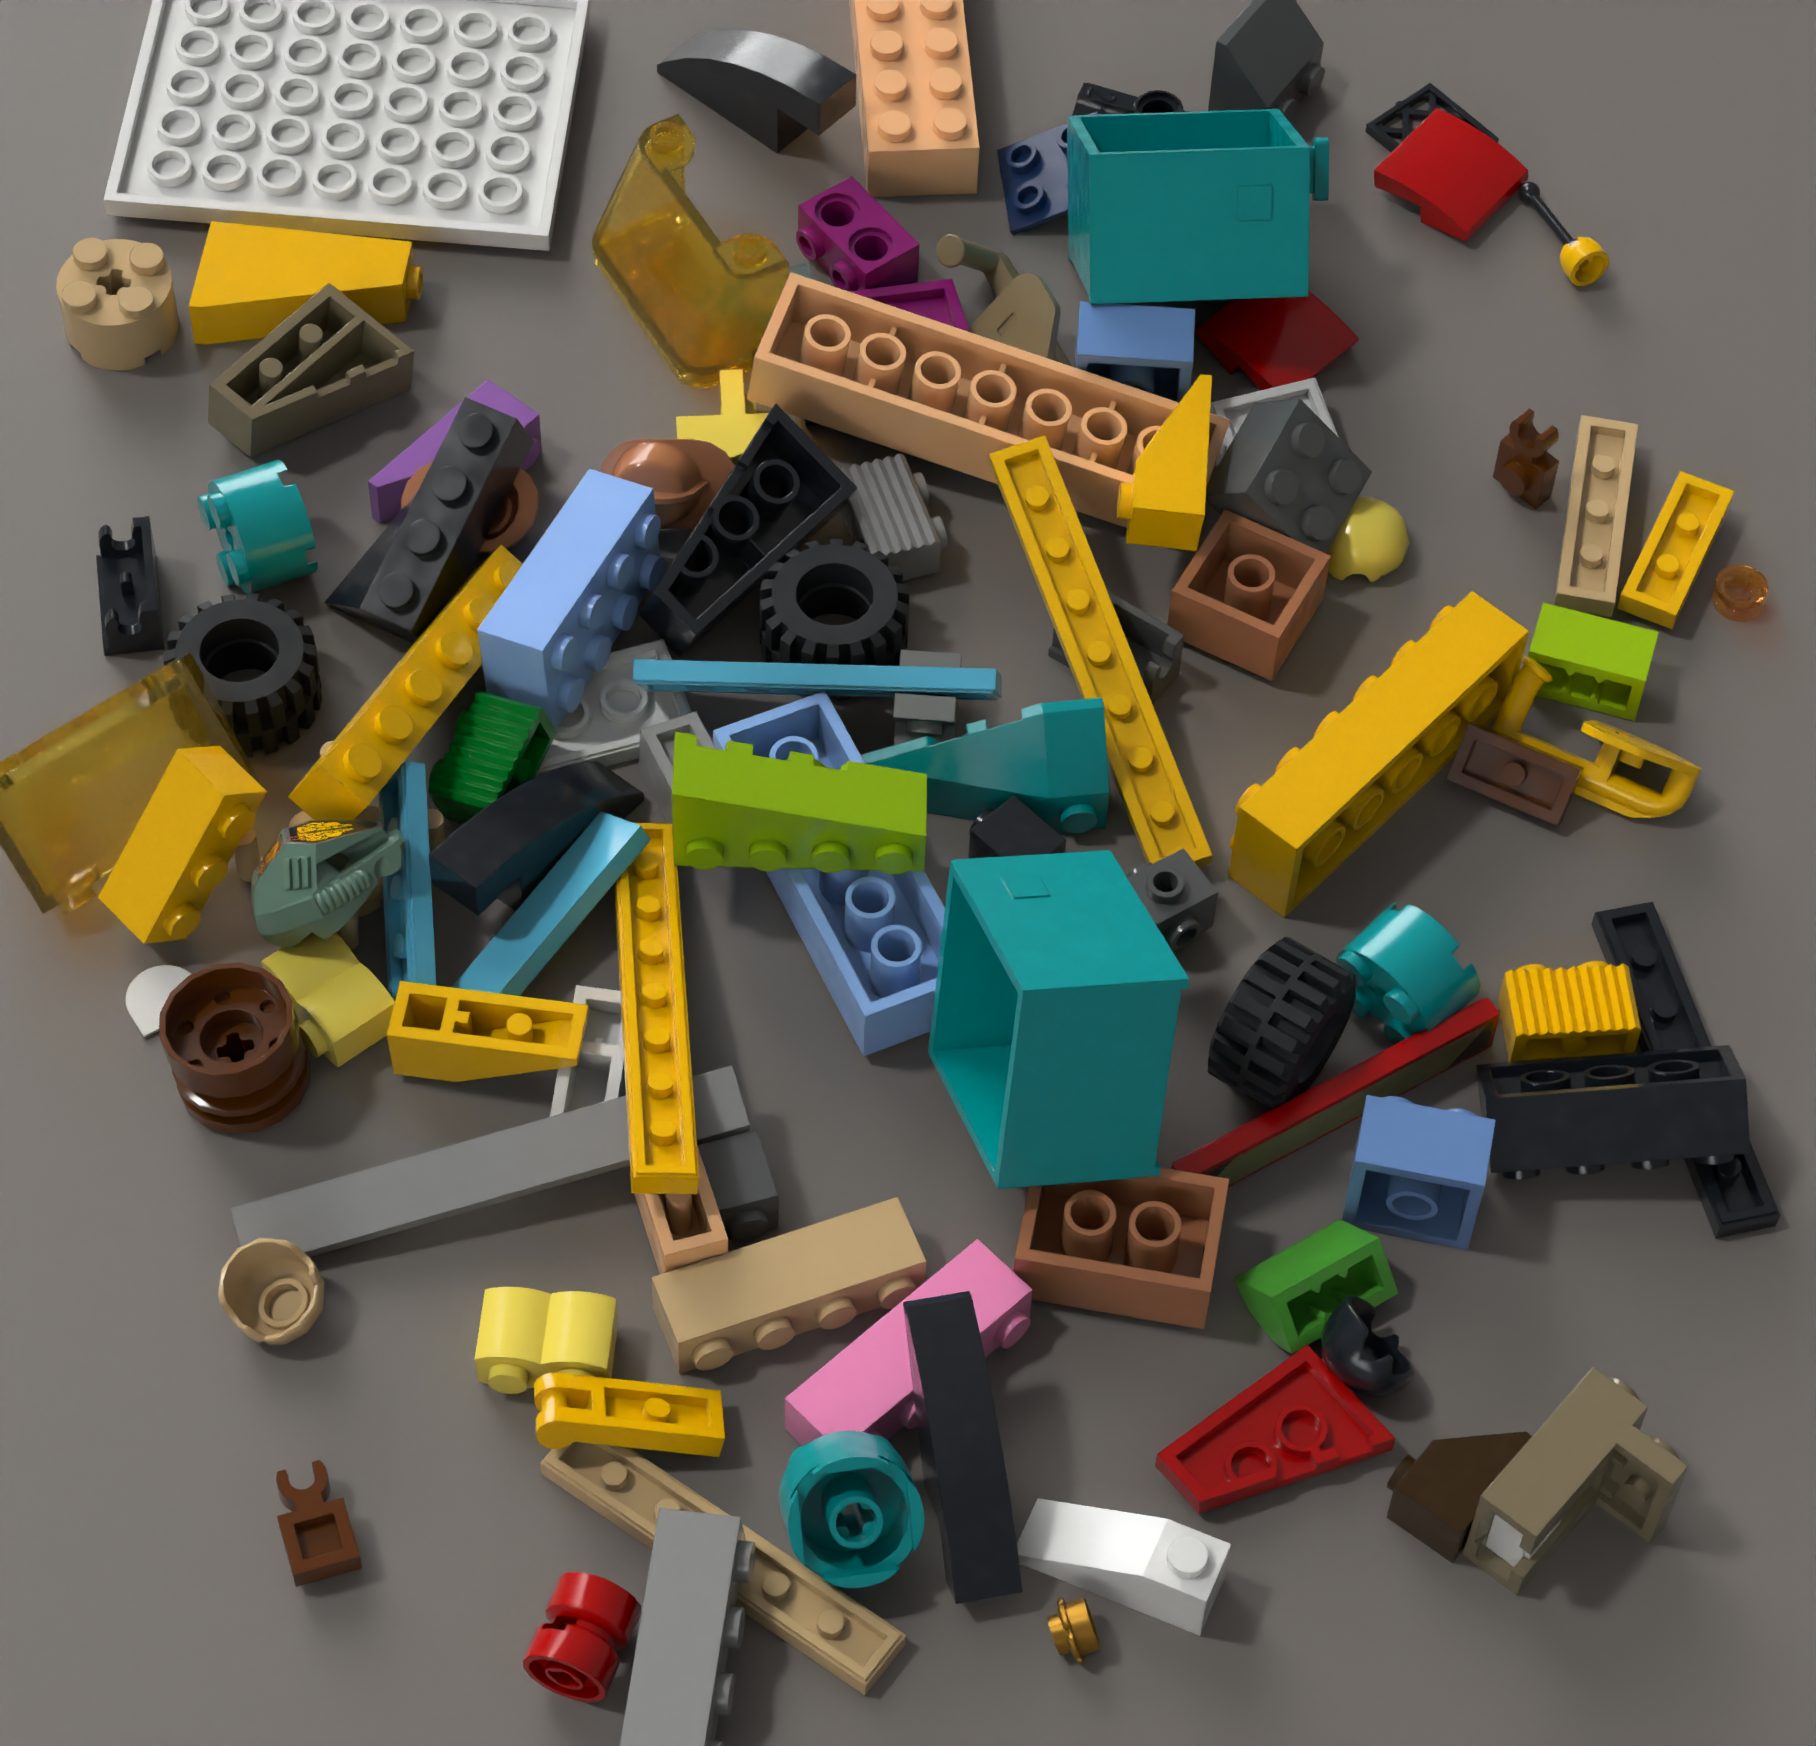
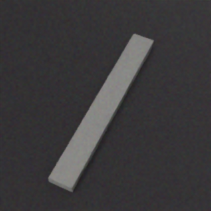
[230,1065,750,1257]

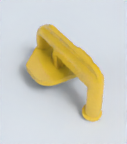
[1492,656,1702,818]

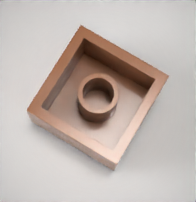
[1167,509,1331,681]

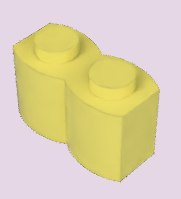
[261,932,395,1067]
[474,1287,619,1394]

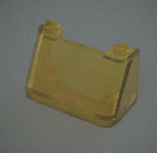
[592,114,790,388]
[0,651,262,914]

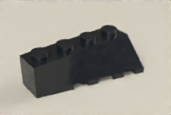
[324,397,534,643]

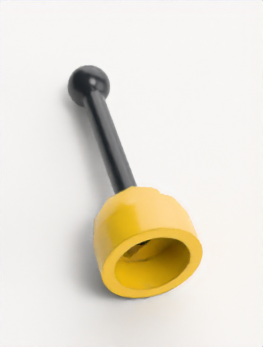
[1518,182,1609,286]

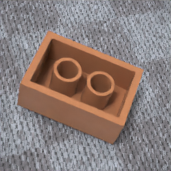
[1013,1167,1229,1330]

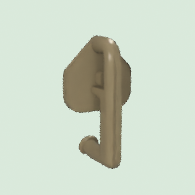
[936,234,1071,366]

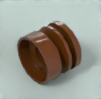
[159,962,310,1134]

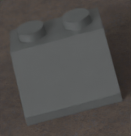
[1208,0,1325,122]

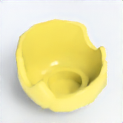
[1326,496,1410,582]

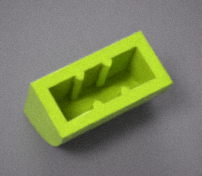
[1528,602,1659,722]

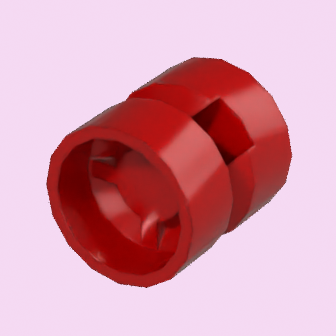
[523,1571,641,1702]

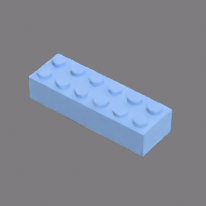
[713,691,945,1057]

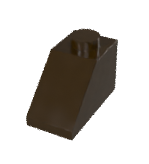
[1386,1431,1532,1563]

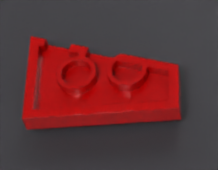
[1155,1344,1396,1514]

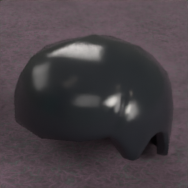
[1321,1295,1414,1397]

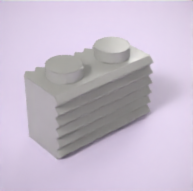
[840,453,948,581]

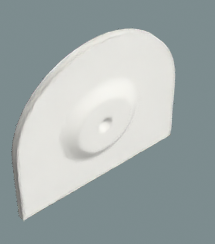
[126,965,191,1038]

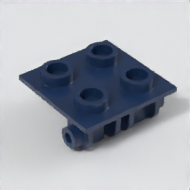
[997,111,1099,235]

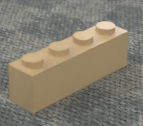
[651,1197,926,1374]

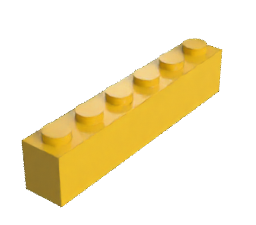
[288,545,523,820]

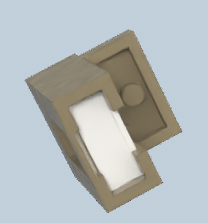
[1463,1367,1688,1595]

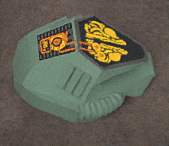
[251,820,405,948]

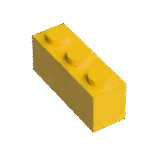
[98,746,267,944]

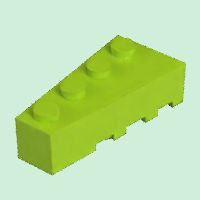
[672,731,927,874]

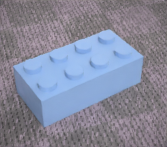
[477,469,665,730]

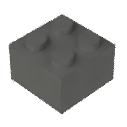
[1206,399,1372,553]

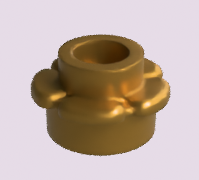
[1047,1597,1102,1664]

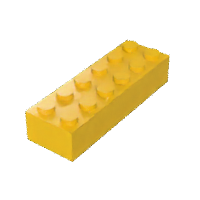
[1228,591,1529,918]

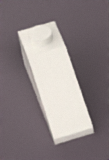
[1017,1498,1231,1636]

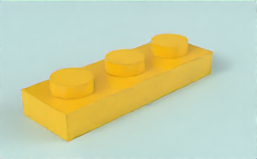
[1617,471,1735,629]

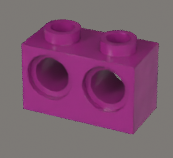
[796,176,920,291]

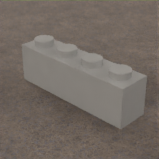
[620,1508,755,1746]

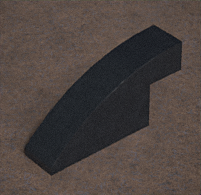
[657,29,857,154]
[429,761,644,916]
[903,1291,1023,1604]

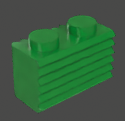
[428,691,557,824]

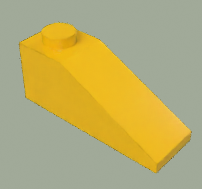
[1117,374,1212,551]
[387,981,589,1082]

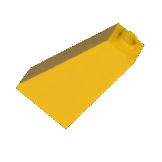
[189,221,423,345]

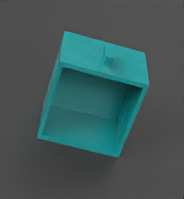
[1067,109,1329,304]
[928,850,1189,1189]

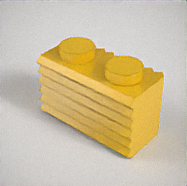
[1498,961,1641,1062]

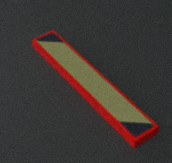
[1171,997,1500,1187]

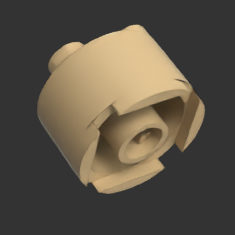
[56,238,179,371]

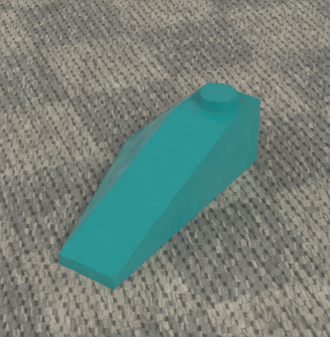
[861,697,1110,834]

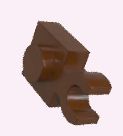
[1493,408,1559,509]
[276,1460,362,1587]

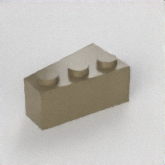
[208,283,415,457]

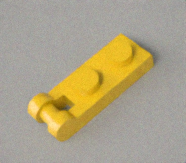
[534,1373,725,1457]

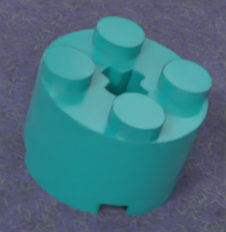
[197,460,318,594]
[1336,903,1481,1045]
[779,1431,925,1588]

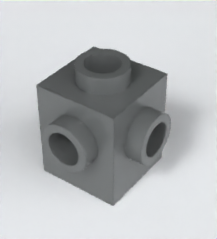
[1126,848,1218,950]

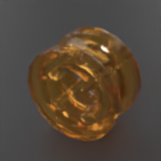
[1712,564,1768,622]

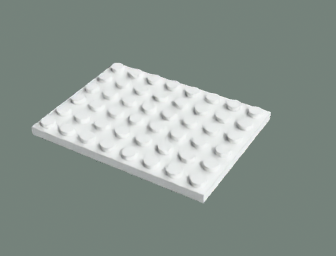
[104,0,590,251]

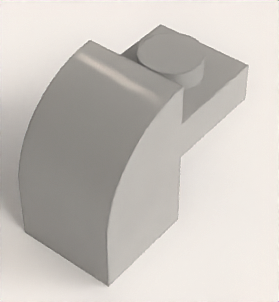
[893,650,962,745]

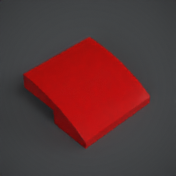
[1374,108,1528,242]
[1194,290,1359,391]

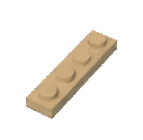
[1554,415,1638,617]

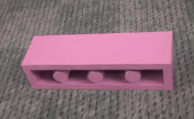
[784,1239,1032,1445]

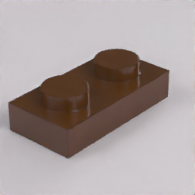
[1446,721,1584,826]

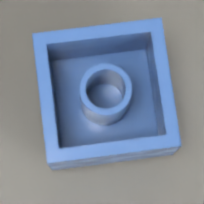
[1074,301,1195,402]
[1342,1095,1496,1250]

